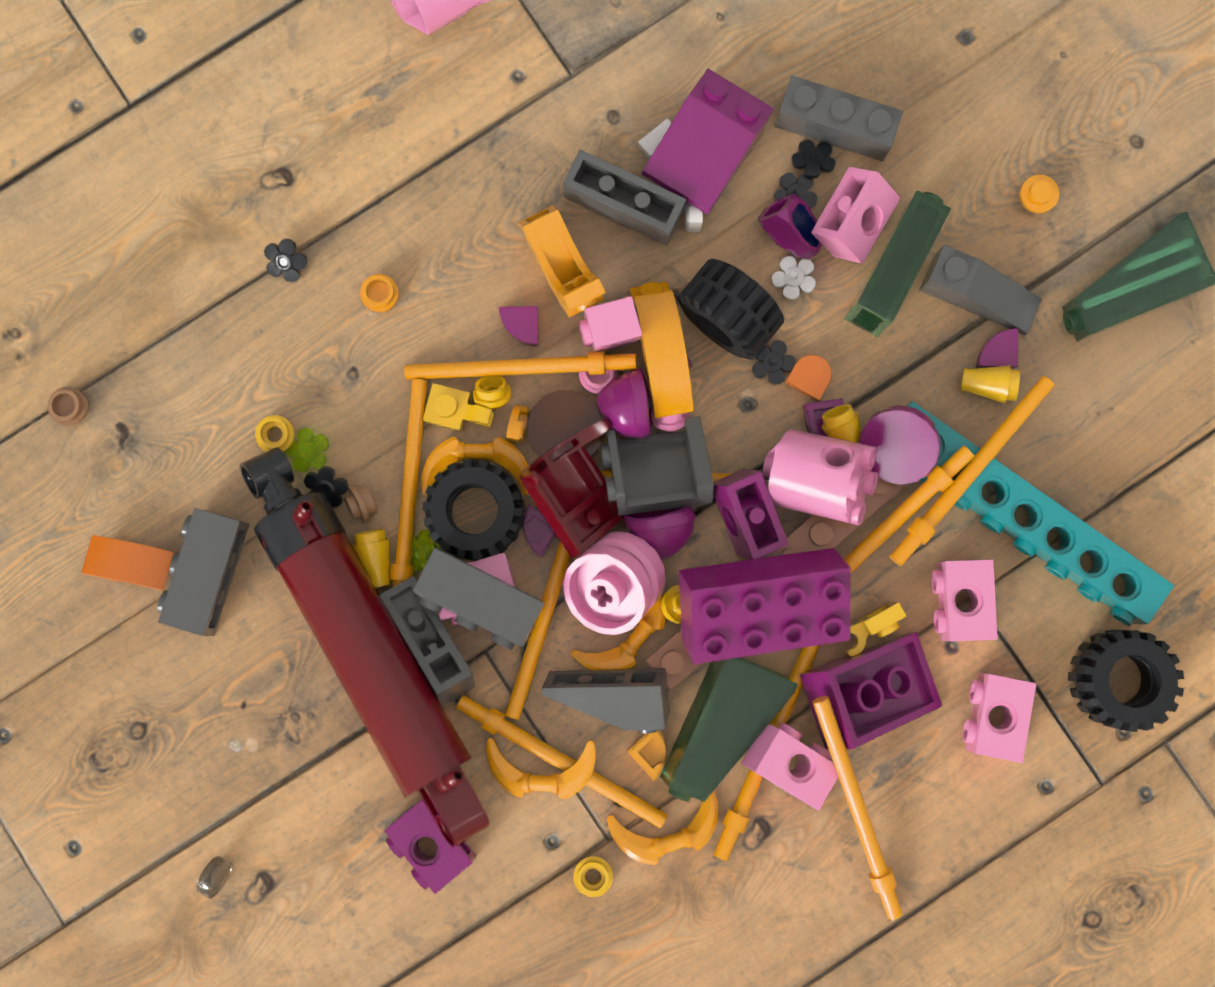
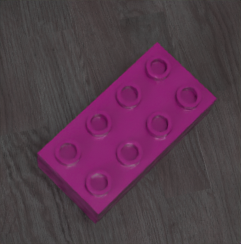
[679,548,851,664]

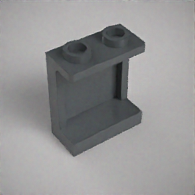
[600,416,714,516]

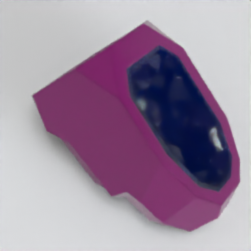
[757,193,822,259]

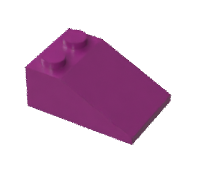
[642,68,774,215]
[799,632,942,750]

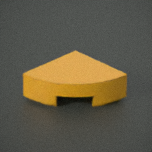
[506,404,530,444]
[627,730,666,781]

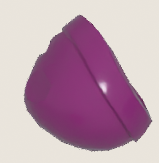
[597,368,652,439]
[624,506,696,560]

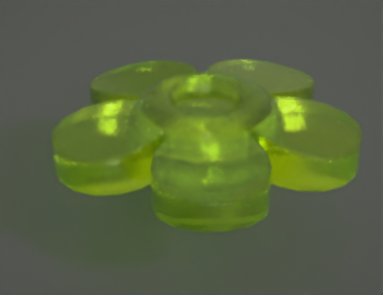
[286,428,329,472]
[411,530,438,572]

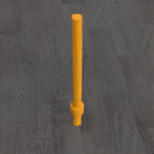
[404,351,637,380]
[889,376,1055,567]
[389,379,427,588]
[844,445,975,573]
[505,541,571,720]
[713,645,820,861]
[455,695,668,828]
[812,696,903,920]

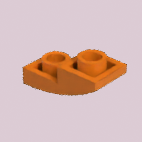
[81,535,174,591]

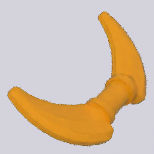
[421,437,529,495]
[571,595,666,670]
[486,737,596,799]
[607,782,719,865]

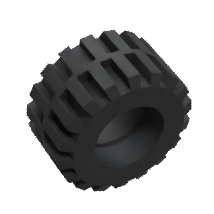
[677,259,785,360]
[422,459,525,561]
[1068,630,1184,732]

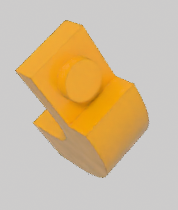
[518,205,606,318]
[630,282,694,418]

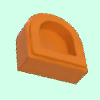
[785,355,832,402]

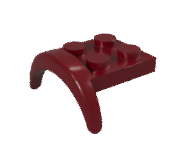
[519,419,624,558]

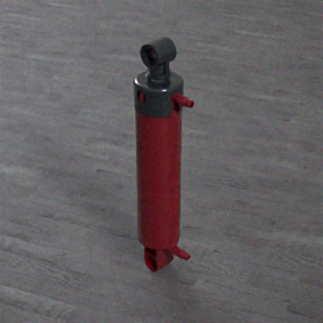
[240,447,489,847]

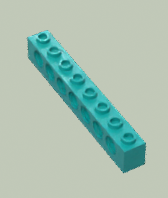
[905,401,1175,626]

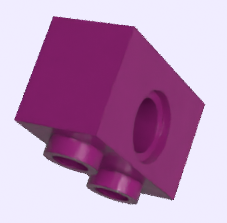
[713,469,789,560]
[384,799,476,894]

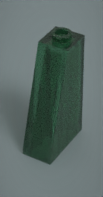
[844,190,951,337]
[1062,212,1215,342]
[660,657,799,802]

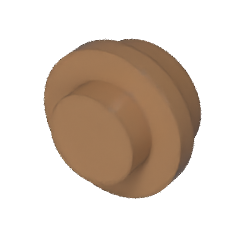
[48,387,89,426]
[344,485,377,523]

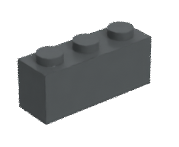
[774,75,903,162]
[563,149,686,246]
[157,508,249,636]
[412,548,546,650]

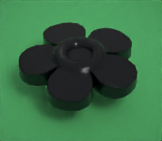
[791,140,836,179]
[774,172,817,208]
[264,238,308,282]
[752,340,796,385]
[304,466,349,508]

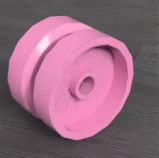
[563,532,666,635]

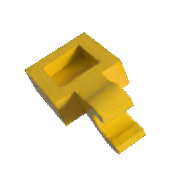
[422,383,495,432]
[845,602,906,656]

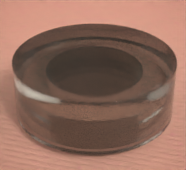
[196,856,233,899]

